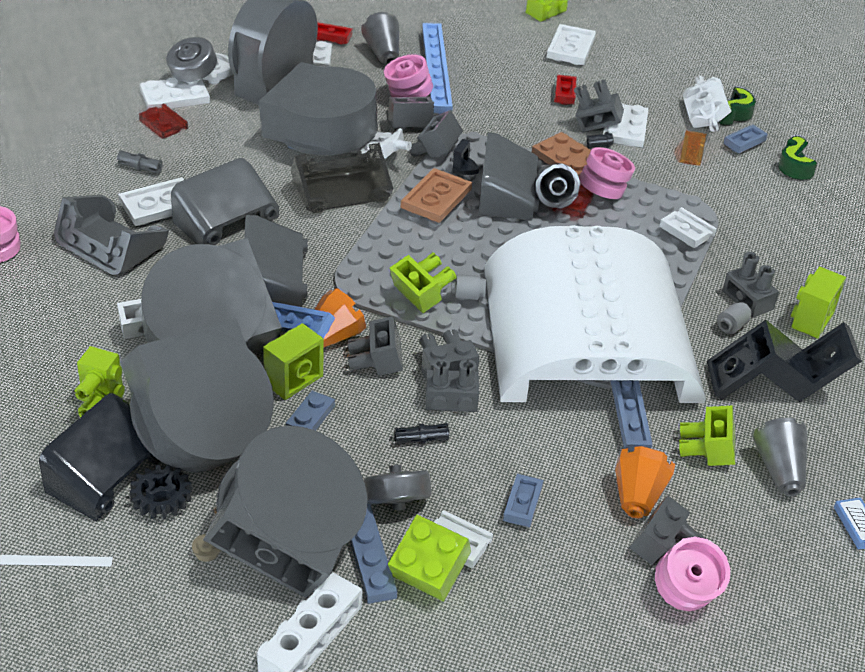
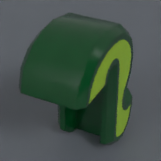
[717,87,756,125]
[778,136,817,180]

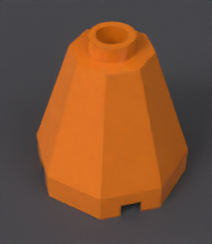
[315,288,366,347]
[615,446,675,518]

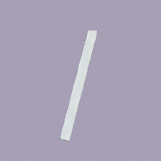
[0,555,113,566]

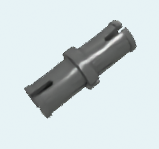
[117,150,163,174]

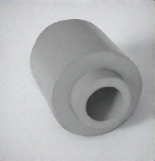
[451,274,486,300]
[717,302,751,334]

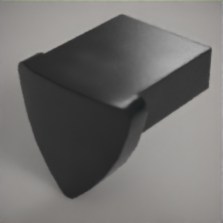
[452,139,479,175]

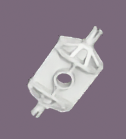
[683,76,732,132]
[350,128,412,159]

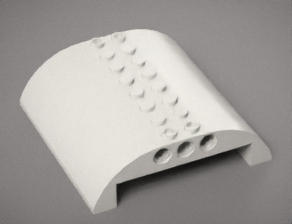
[484,225,706,403]

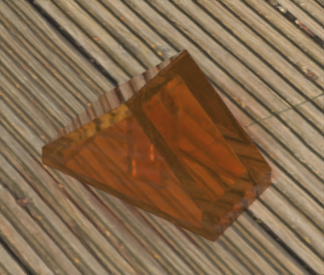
[680,130,707,166]

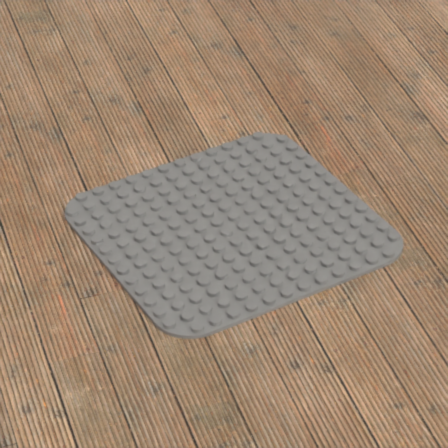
[335,132,718,389]

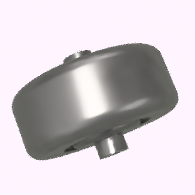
[166,37,217,82]
[364,465,432,511]

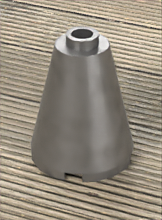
[361,12,399,65]
[535,163,580,208]
[753,418,807,496]

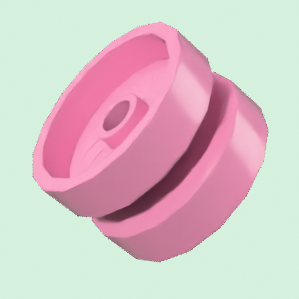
[384,54,433,97]
[579,147,635,199]
[0,206,21,262]
[655,537,730,612]

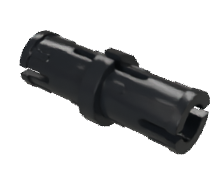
[394,423,449,445]

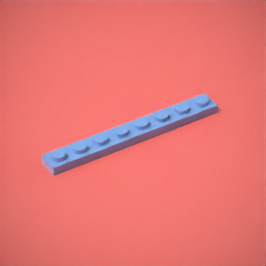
[422,23,453,114]

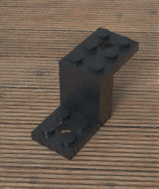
[707,320,862,402]

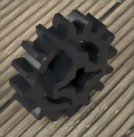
[129,465,192,519]

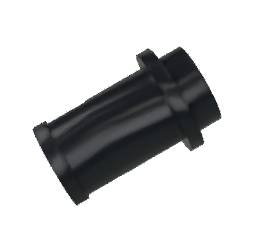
[586,132,614,149]

